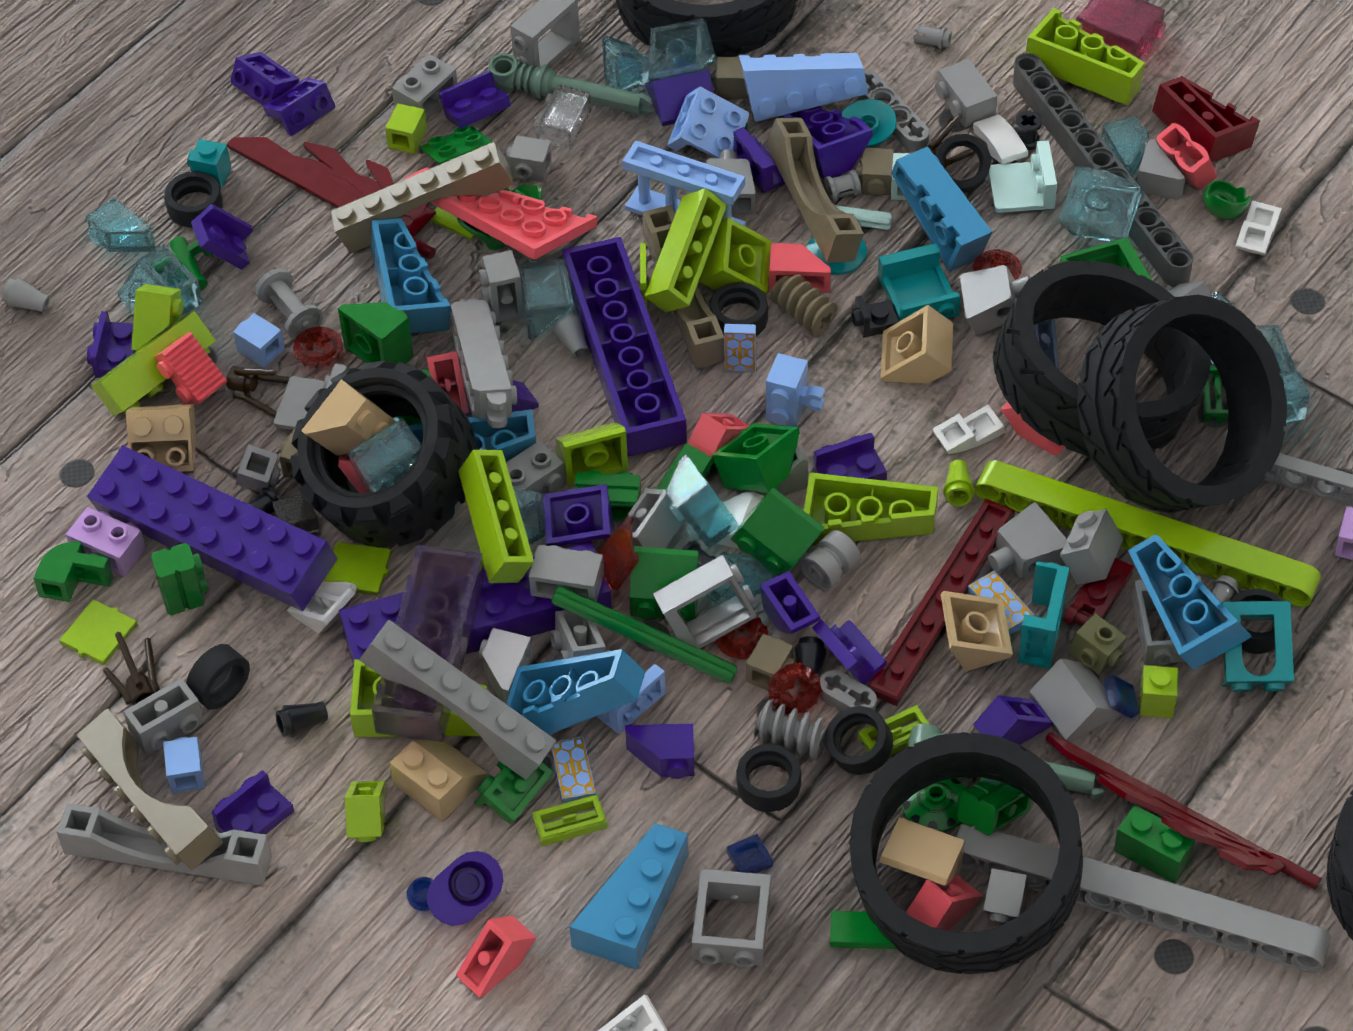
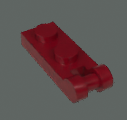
[1063,558,1134,626]

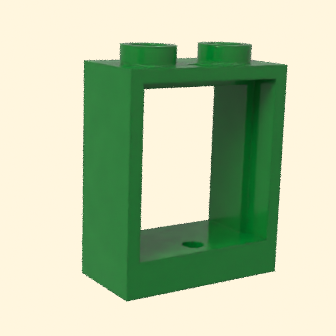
[1059,237,1152,320]

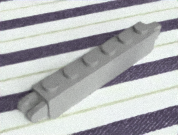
[451,298,517,428]

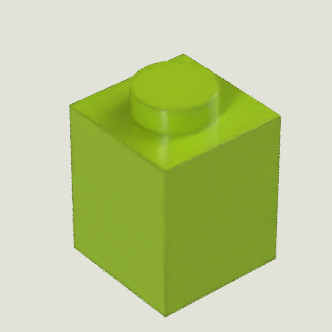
[385,103,427,154]
[1139,665,1178,718]

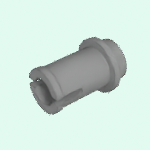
[914,24,952,50]
[1212,575,1238,603]

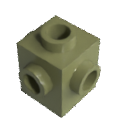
[1068,613,1127,675]

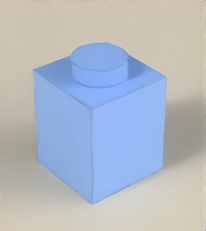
[233,313,285,368]
[163,737,205,794]

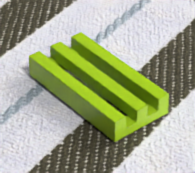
[858,705,929,756]
[532,794,608,847]

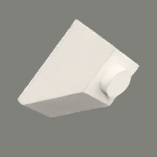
[479,628,533,704]

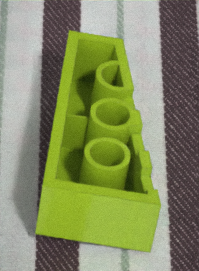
[803,472,938,546]

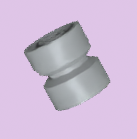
[799,530,861,591]

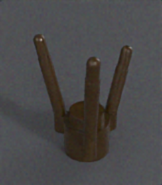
[922,114,976,168]
[226,366,290,417]
[103,632,160,705]

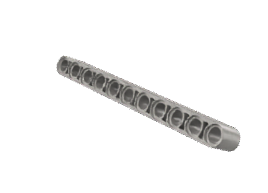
[956,824,1331,973]

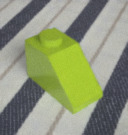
[131,284,184,351]
[345,780,386,842]

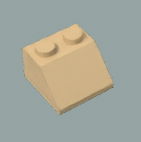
[880,305,953,384]
[301,379,397,456]
[389,737,489,822]

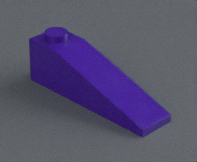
[778,105,873,180]

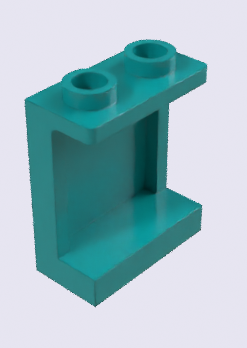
[878,243,961,321]

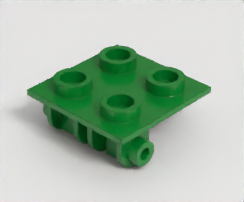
[419,126,493,165]

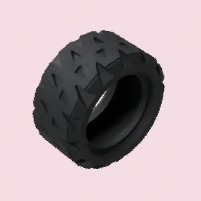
[291,361,478,548]

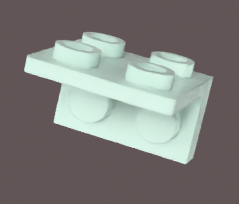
[988,140,1057,213]

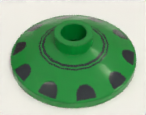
[901,778,965,832]

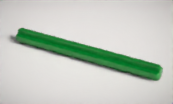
[552,586,737,683]

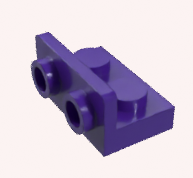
[231,52,300,105]
[439,71,511,129]
[263,77,335,135]
[733,127,786,193]
[191,204,253,270]
[87,311,136,377]
[813,433,887,480]
[812,619,887,685]
[211,770,294,835]

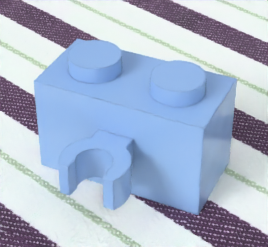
[766,353,825,427]

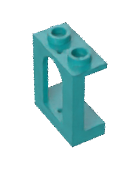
[1018,561,1070,669]
[1221,601,1294,692]

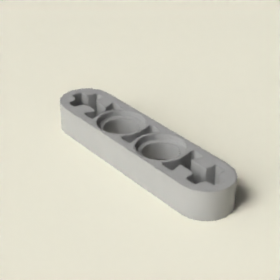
[857,70,929,151]
[1264,453,1353,506]

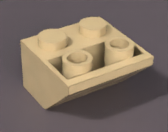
[126,404,196,472]

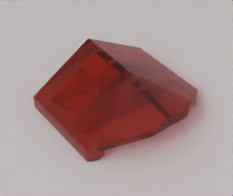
[597,515,639,591]

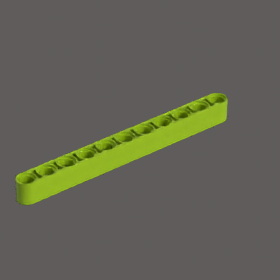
[975,460,1321,607]

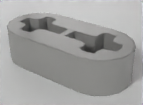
[819,670,877,711]

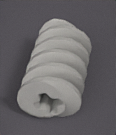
[754,699,828,761]

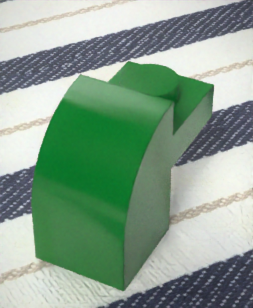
[33,542,113,602]

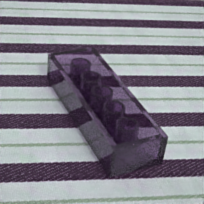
[372,545,485,742]

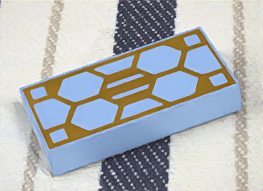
[724,324,756,373]
[968,570,1034,635]
[551,736,596,803]

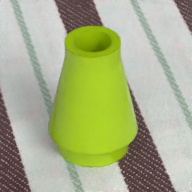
[943,460,975,507]

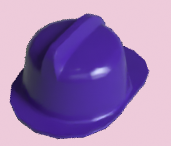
[427,851,504,926]

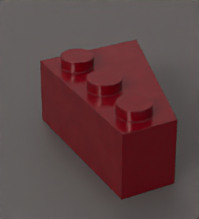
[1152,76,1260,162]

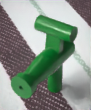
[151,235,212,292]

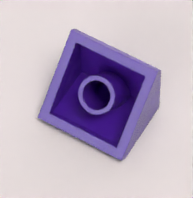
[645,69,714,126]
[543,484,615,546]

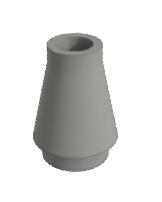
[2,278,50,313]
[553,311,590,359]

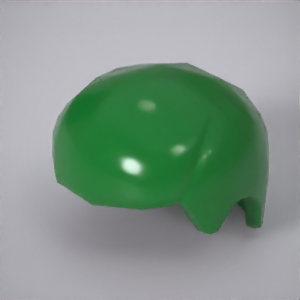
[1203,180,1252,220]

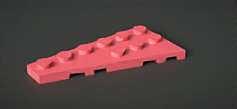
[405,167,598,260]

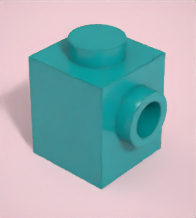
[187,139,232,189]

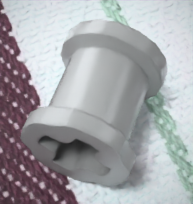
[824,170,861,202]

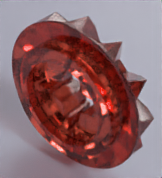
[973,249,1022,280]
[293,326,343,369]
[716,617,768,659]
[768,663,822,714]

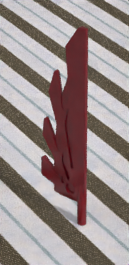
[227,137,436,259]
[1045,732,1322,890]

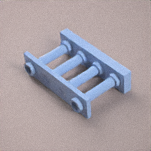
[622,140,746,226]

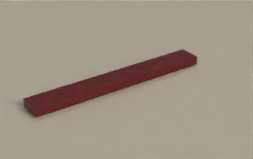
[868,499,1015,706]

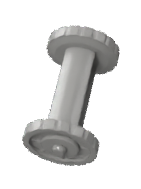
[255,268,323,340]

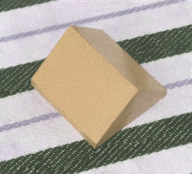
[941,591,1013,672]
[879,817,965,886]

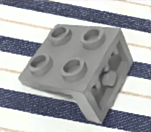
[274,364,347,430]

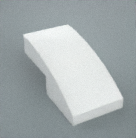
[973,114,1028,165]
[1235,201,1282,256]
[932,404,1006,454]

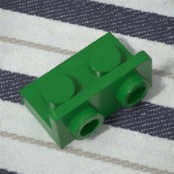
[474,761,554,824]

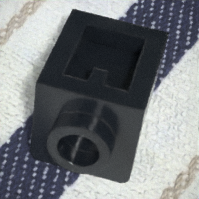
[851,296,899,338]

